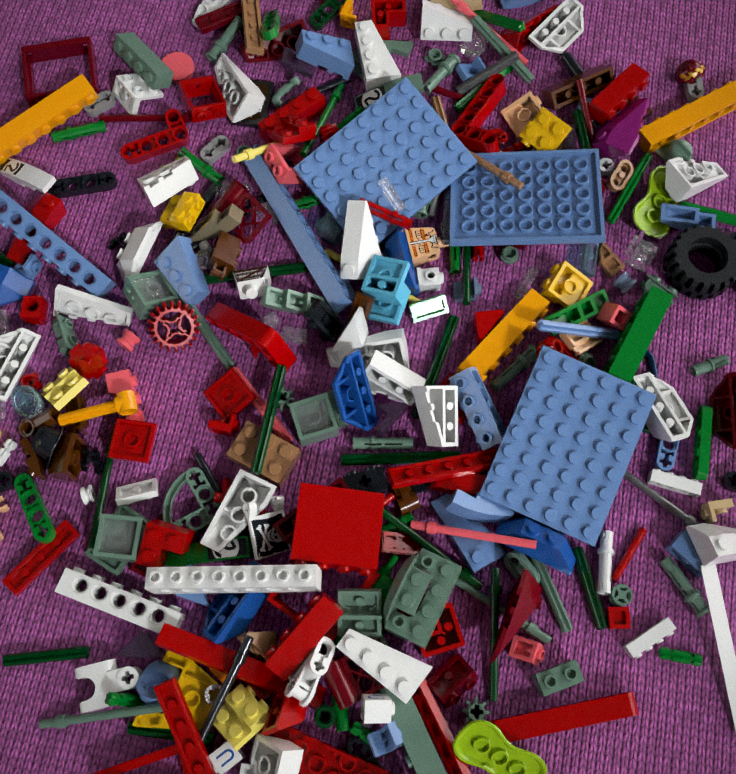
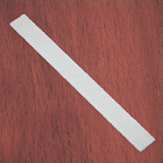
[700,564,736,731]

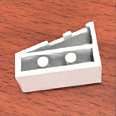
[420,0,473,42]
[137,156,199,207]
[364,350,426,406]
[411,386,458,447]

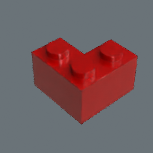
[371,0,406,40]
[136,519,195,567]
[419,602,465,659]

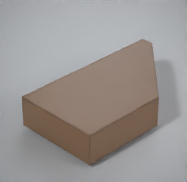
[598,243,626,279]

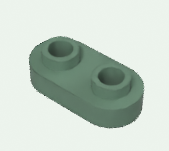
[504,550,541,584]

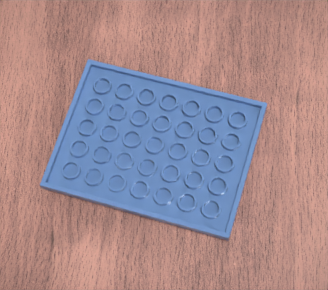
[293,77,477,244]
[450,149,606,246]
[479,345,657,547]

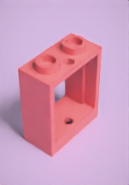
[262,143,309,184]

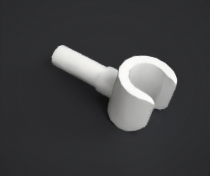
[196,240,212,258]

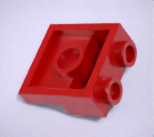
[266,115,317,146]

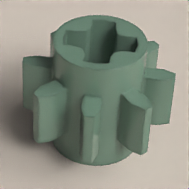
[278,386,295,412]
[461,697,490,722]

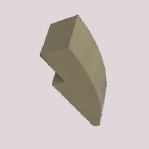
[190,203,244,242]

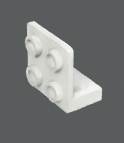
[112,73,164,115]

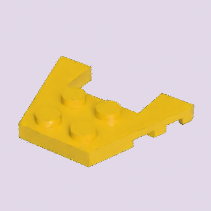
[132,650,219,731]

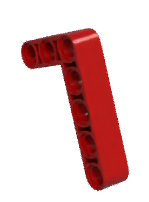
[451,73,506,153]
[205,302,297,373]

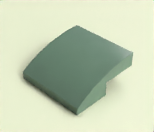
[338,588,382,637]

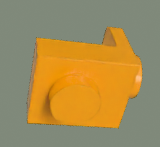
[339,0,357,30]

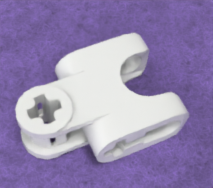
[284,636,336,707]
[74,659,143,713]

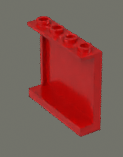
[290,483,385,576]

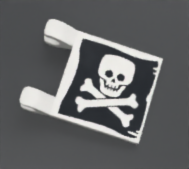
[242,495,291,560]

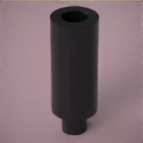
[559,50,584,77]

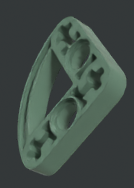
[163,467,221,534]

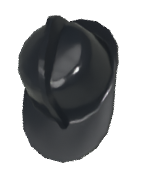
[32,426,64,472]

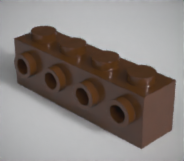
[541,65,615,110]

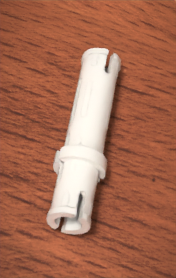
[597,530,615,595]

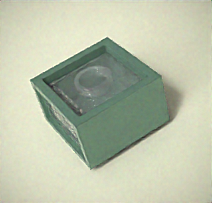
[122,270,179,320]
[288,392,339,447]
[93,513,148,563]

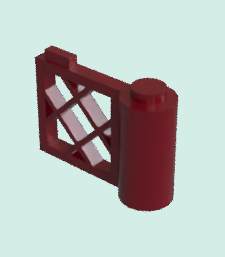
[212,179,272,244]
[324,637,385,711]

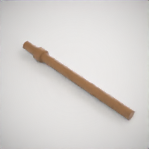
[469,150,524,190]

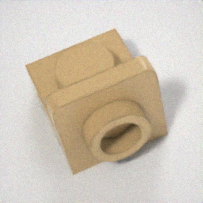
[700,498,734,524]

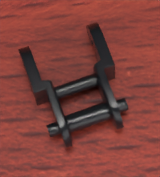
[107,232,127,250]
[80,447,103,475]

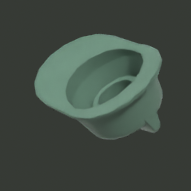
[655,139,693,162]

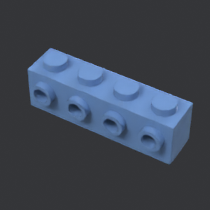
[449,366,506,450]

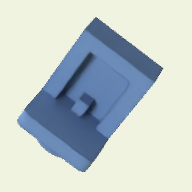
[455,56,486,82]
[13,254,43,280]
[366,721,404,758]

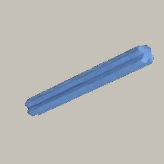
[536,319,621,340]

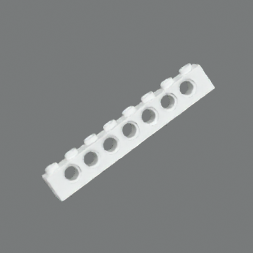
[144,564,322,594]

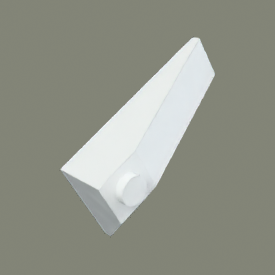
[214,53,265,123]
[665,157,728,202]
[341,200,383,280]
[326,328,410,369]
[200,469,277,553]

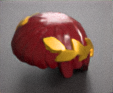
[675,59,705,84]

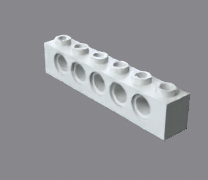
[54,566,186,633]

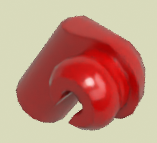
[488,128,508,143]
[213,478,232,504]

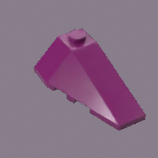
[592,98,650,158]

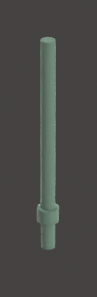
[455,578,552,645]
[39,703,163,729]

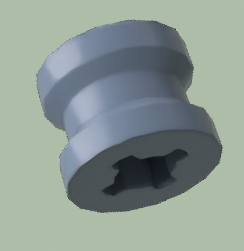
[613,271,637,295]

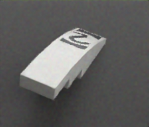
[0,158,57,194]

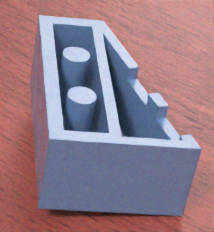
[295,29,355,80]
[153,236,210,305]

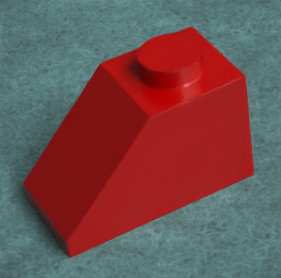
[262,690,308,736]

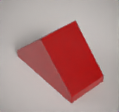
[473,309,505,345]

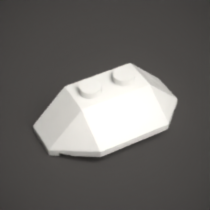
[528,0,584,54]
[116,221,163,284]
[0,327,41,403]
[631,372,694,442]

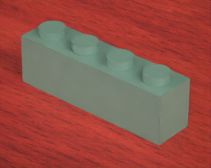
[113,32,174,90]

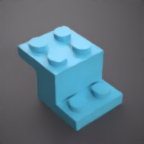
[361,255,411,326]

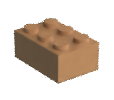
[226,420,301,489]

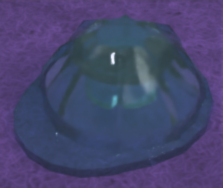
[11,385,44,418]

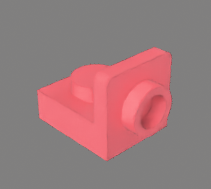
[508,635,545,667]

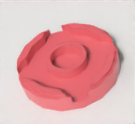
[162,52,195,84]

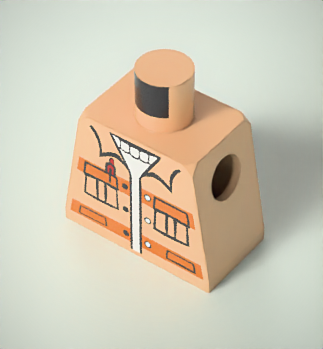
[404,227,449,267]

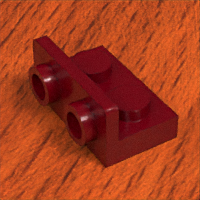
[427,653,479,708]

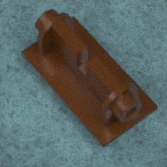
[65,393,89,435]

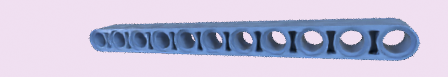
[243,144,354,313]

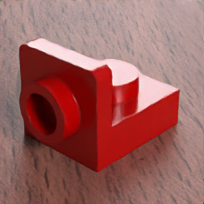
[207,413,240,437]

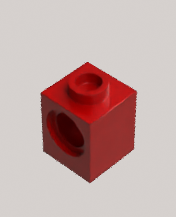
[20,294,49,325]

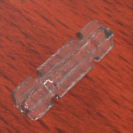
[378,177,405,212]
[513,266,539,300]

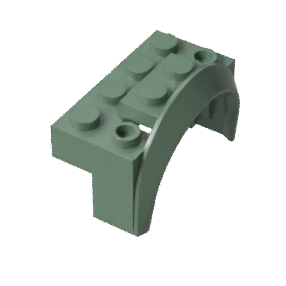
[382,548,462,649]

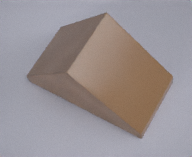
[236,631,276,663]

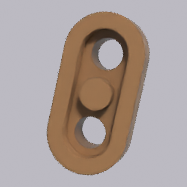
[606,159,634,192]

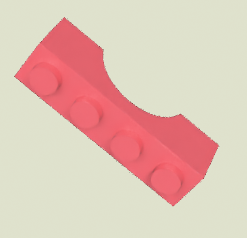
[105,369,145,422]

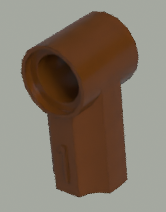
[19,407,60,437]
[388,479,421,515]

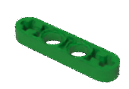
[261,9,281,41]
[692,405,713,481]
[14,473,56,544]

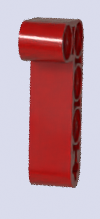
[121,109,189,165]

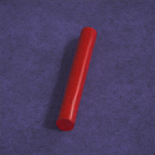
[611,527,647,583]

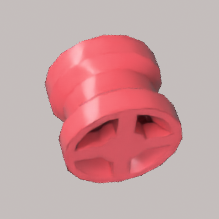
[116,329,141,353]

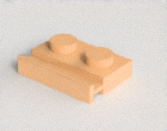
[559,319,603,357]

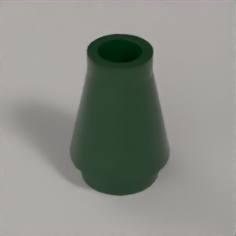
[314,705,336,729]

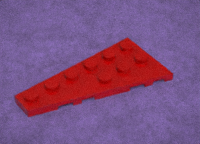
[254,727,394,774]

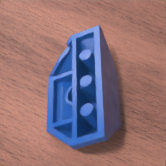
[382,226,420,298]
[0,264,35,306]
[332,349,379,431]
[495,515,576,576]
[202,560,268,644]

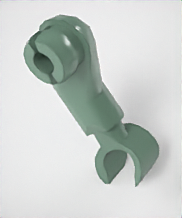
[271,76,301,108]

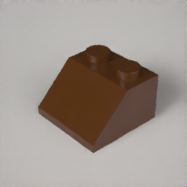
[47,433,88,482]

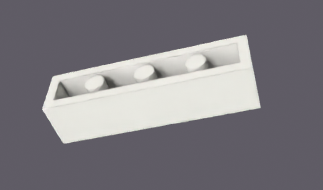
[647,468,703,498]
[622,617,677,659]

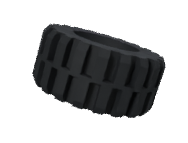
[663,225,736,300]

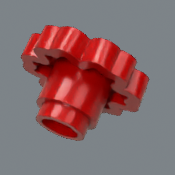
[68,342,108,380]

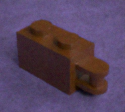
[206,230,242,281]

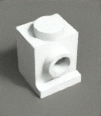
[416,267,444,293]

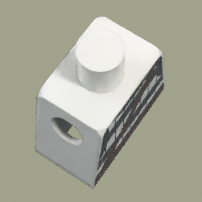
[233,265,272,300]

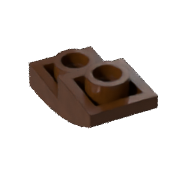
[19,437,47,480]

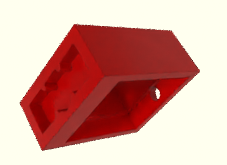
[179,75,226,123]

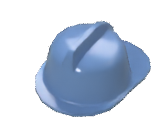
[136,660,180,705]

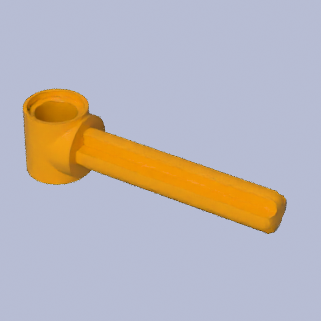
[57,390,138,426]

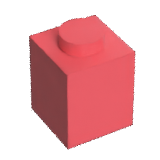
[596,302,632,331]

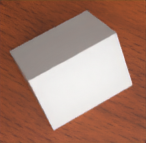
[332,306,369,351]

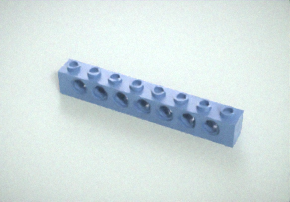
[0,190,116,299]

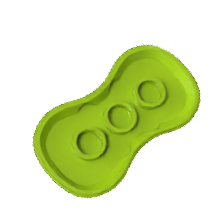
[633,165,681,238]
[453,719,547,774]

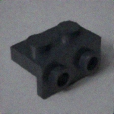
[303,298,344,344]

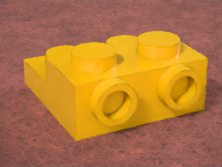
[519,107,572,151]
[158,191,205,232]
[541,260,593,307]

